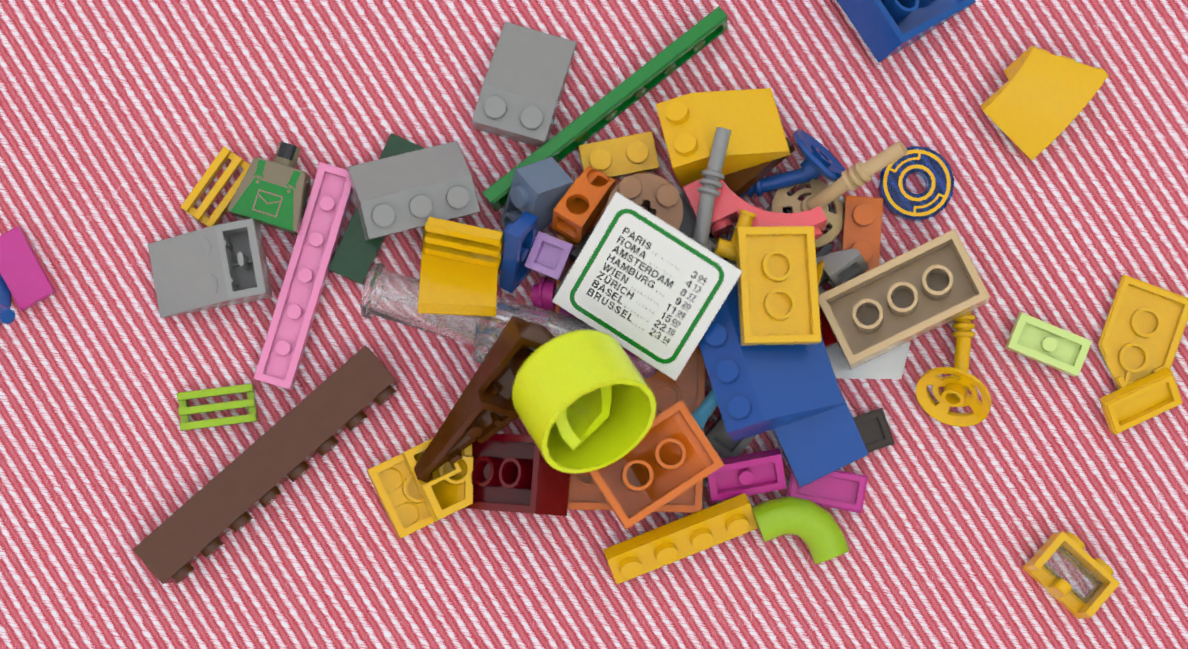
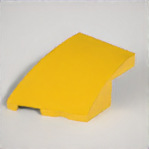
[980,45,1108,161]
[366,438,473,539]

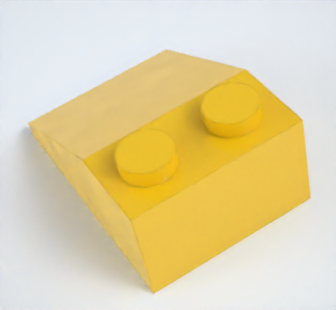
[656,88,791,189]

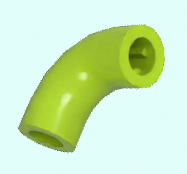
[751,496,850,564]

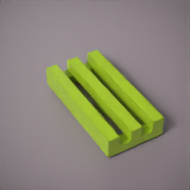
[176,383,258,431]

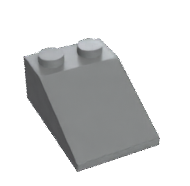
[472,22,577,148]

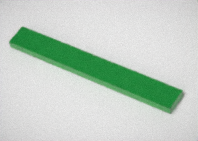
[483,6,728,211]

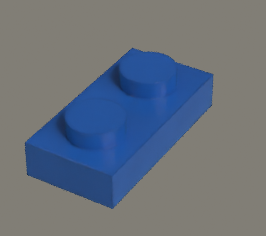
[498,211,538,293]

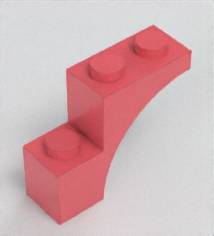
[683,177,827,240]

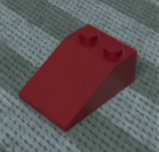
[465,433,570,516]

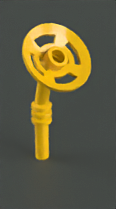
[916,312,992,427]

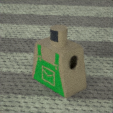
[227,142,310,236]

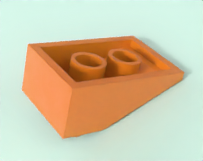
[588,400,724,530]

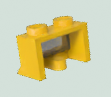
[1021,531,1120,619]

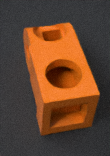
[552,166,617,244]

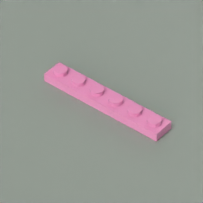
[254,162,353,390]

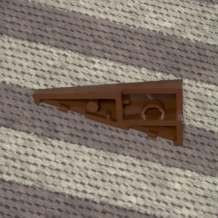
[414,316,555,482]

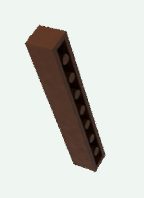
[132,345,399,584]

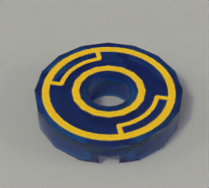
[878,146,954,222]

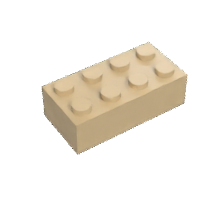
[818,229,990,369]

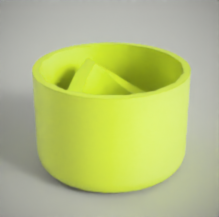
[512,330,656,473]

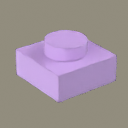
[524,231,576,282]

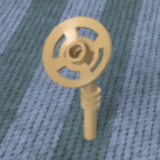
[771,141,908,249]

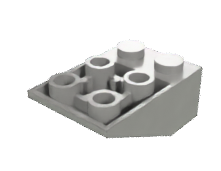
[148,218,273,318]

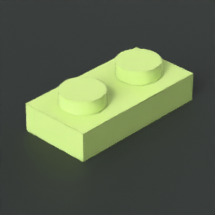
[1005,312,1092,377]

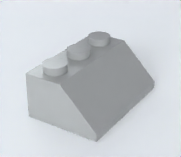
[347,141,481,241]

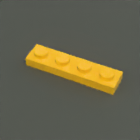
[603,493,758,585]

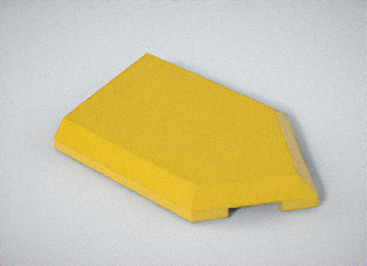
[1097,274,1188,389]

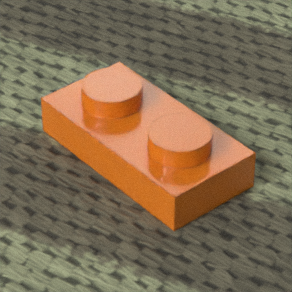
[841,195,883,273]

